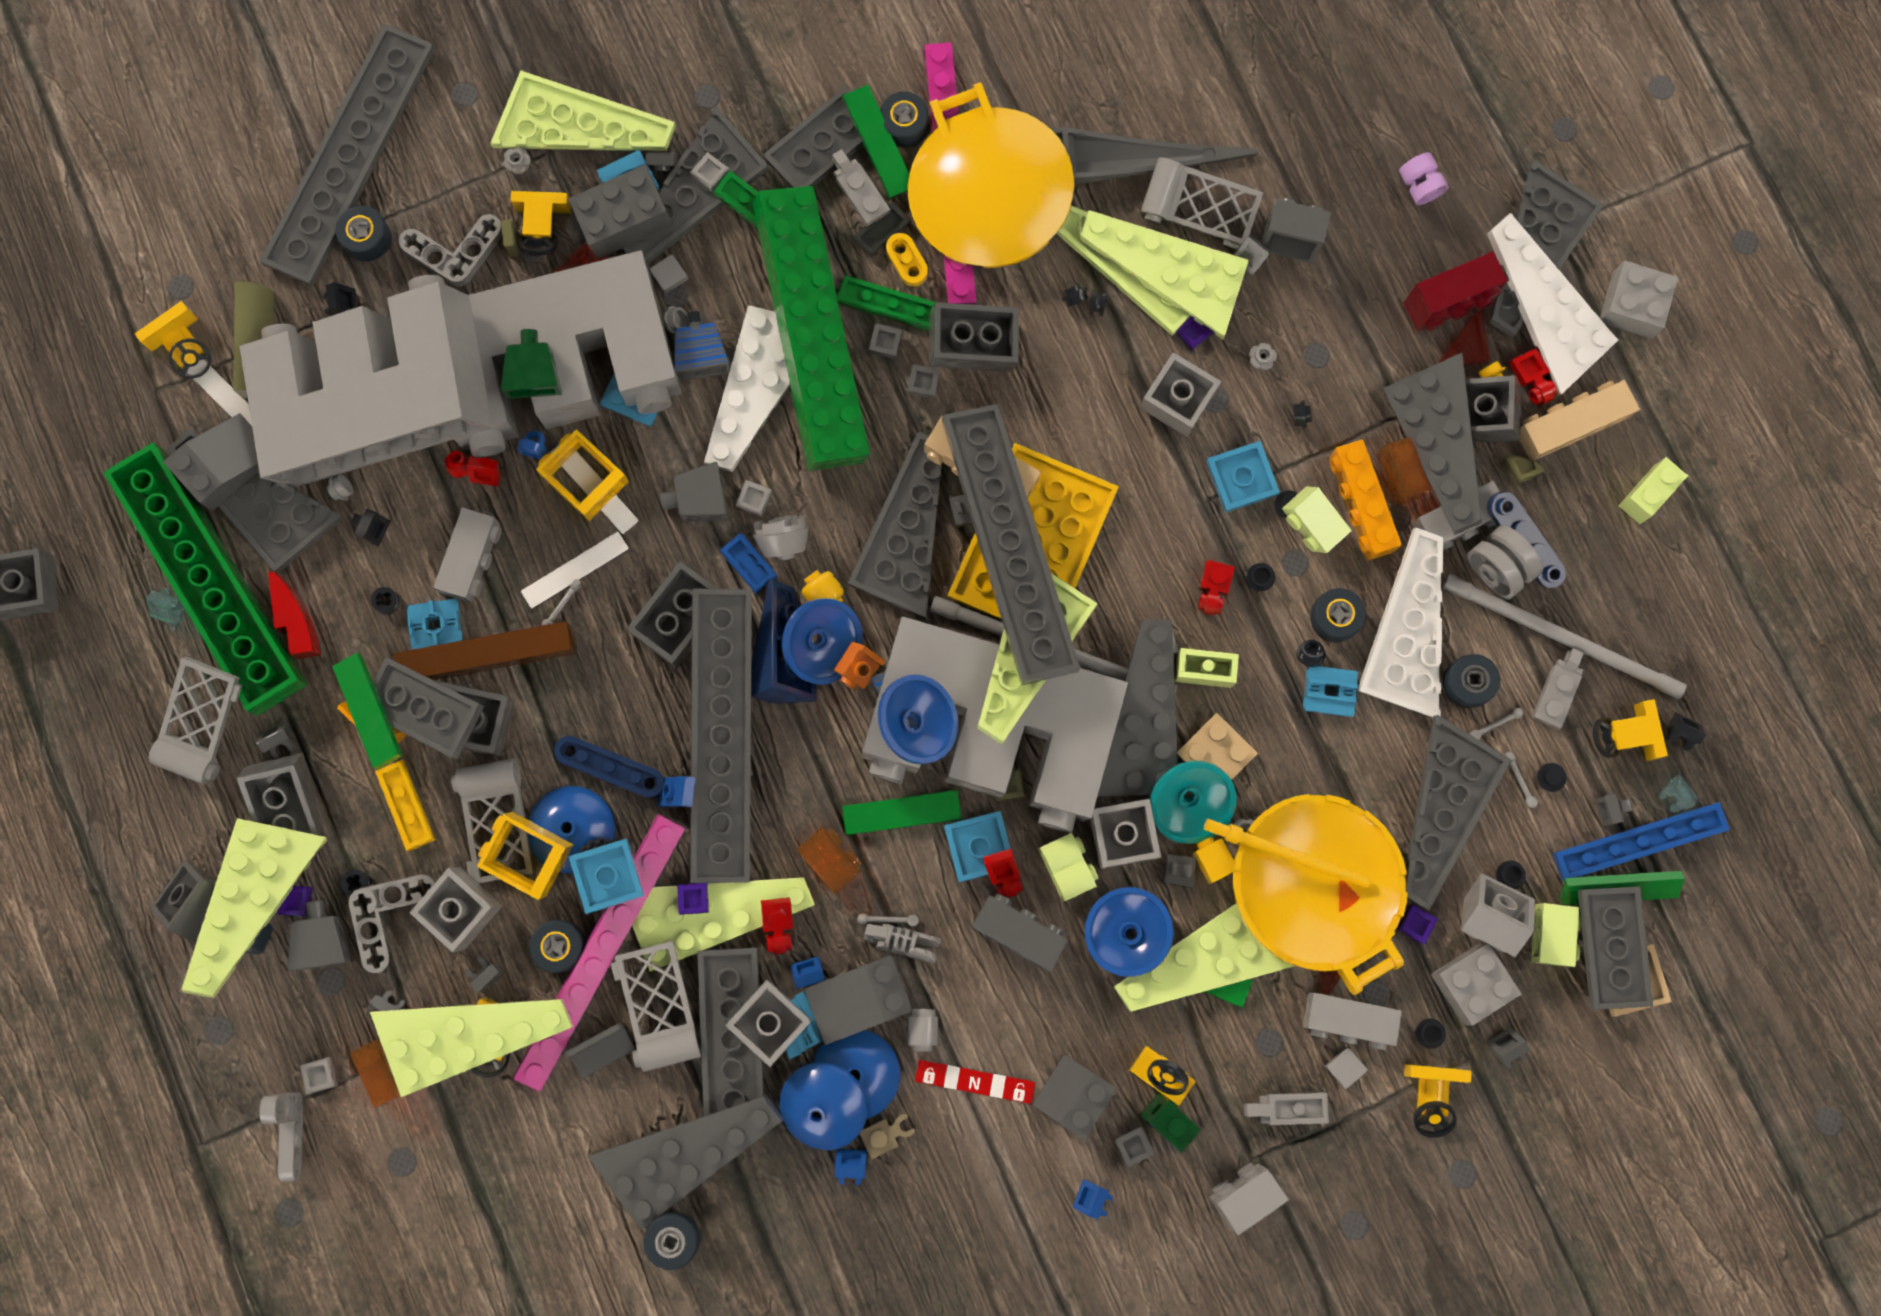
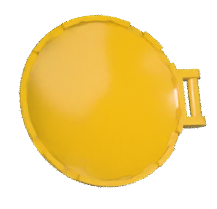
[908,82,1074,268]
[1233,794,1408,995]

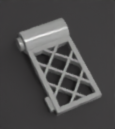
[1141,157,1263,250]
[148,656,242,785]
[451,758,534,883]
[611,940,701,1072]

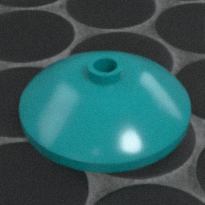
[1150,761,1237,844]

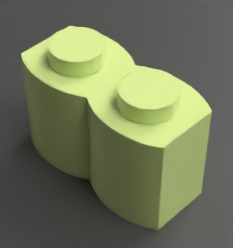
[1038,833,1098,902]

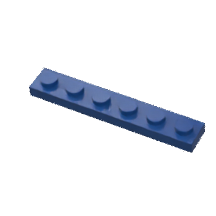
[1552,802,1730,881]

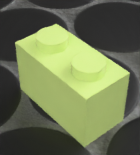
[1618,457,1688,524]
[1282,486,1352,553]
[1174,648,1239,688]
[1531,903,1582,967]

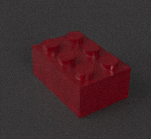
[1403,251,1508,332]

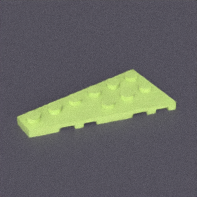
[490,70,676,151]
[1056,205,1191,336]
[1080,210,1249,340]
[977,574,1098,745]
[181,818,327,998]
[632,877,815,972]
[1113,904,1294,1012]
[370,999,573,1097]

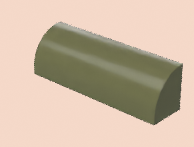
[233,281,274,400]

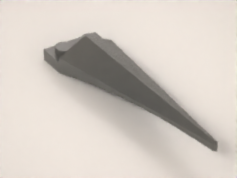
[1050,127,1259,185]

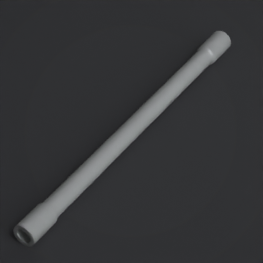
[1441,573,1687,700]
[930,596,1178,693]

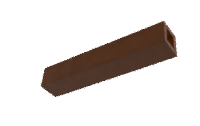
[394,621,576,680]

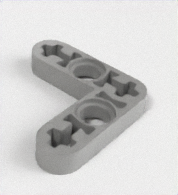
[399,214,503,287]
[349,874,436,973]
[259,1092,303,1182]

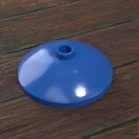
[782,598,863,685]
[878,674,958,764]
[528,786,615,874]
[1085,887,1174,977]
[813,1030,900,1118]
[780,1062,868,1150]

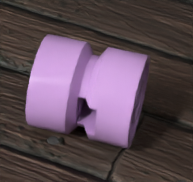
[1399,152,1449,205]

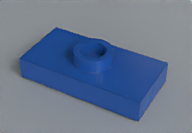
[719,533,778,595]
[657,776,696,808]

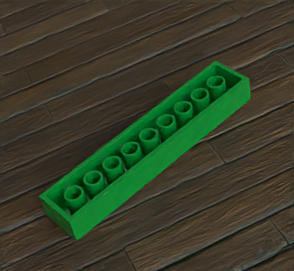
[753,186,870,471]
[103,442,308,716]

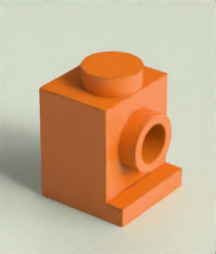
[834,642,885,690]

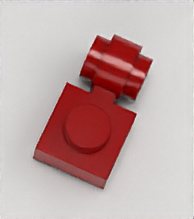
[1509,348,1557,405]
[445,451,501,487]
[1197,559,1235,616]
[983,849,1023,898]
[760,897,793,955]

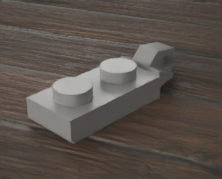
[832,149,890,226]
[1532,648,1583,730]
[1244,1092,1329,1125]

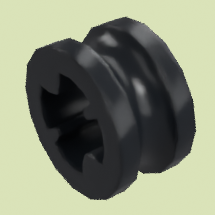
[1089,289,1106,316]
[371,587,400,615]
[341,870,371,897]

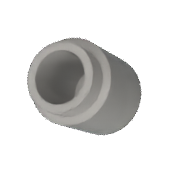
[908,1009,938,1051]

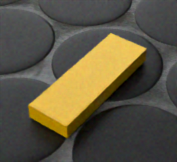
[375,760,436,852]

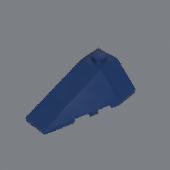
[751,580,817,703]

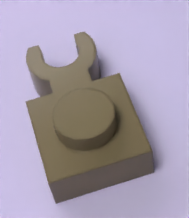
[860,1113,915,1159]

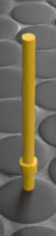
[1204,819,1371,888]

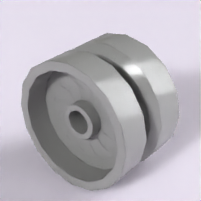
[1468,525,1543,599]

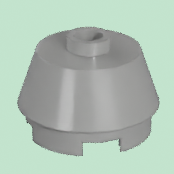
[753,515,809,561]

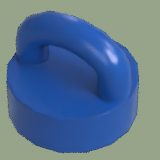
[517,430,547,459]

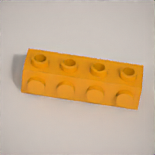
[1329,439,1402,561]

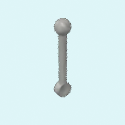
[542,579,582,626]
[1469,708,1524,740]
[1505,752,1538,808]
[857,913,919,926]

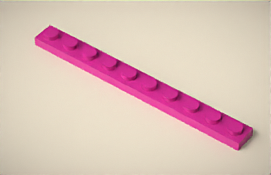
[925,42,976,305]
[513,814,685,1092]

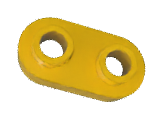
[886,233,928,287]

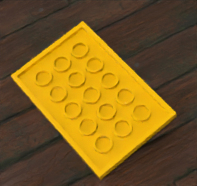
[947,443,1119,621]

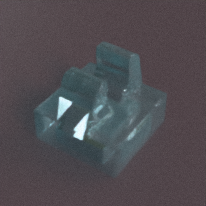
[146,588,183,626]
[1659,774,1698,812]

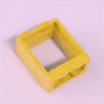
[536,429,629,522]
[477,811,573,900]

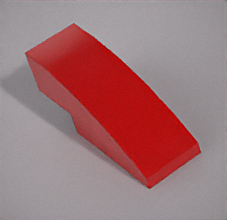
[268,572,321,659]

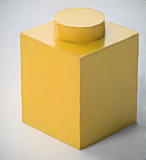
[1192,837,1234,884]

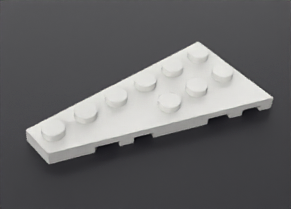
[1487,213,1618,396]
[704,305,790,472]
[1357,528,1443,718]

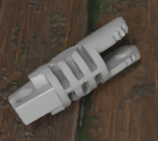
[864,924,941,963]

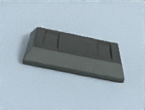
[852,202,911,257]

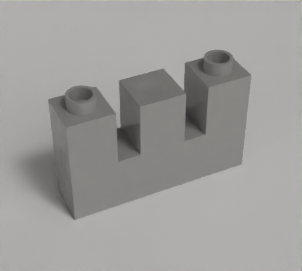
[454,250,682,457]
[239,275,493,487]
[861,616,1128,833]

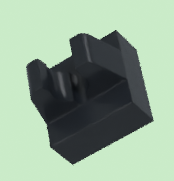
[323,282,357,316]
[350,509,391,547]
[1667,713,1706,751]

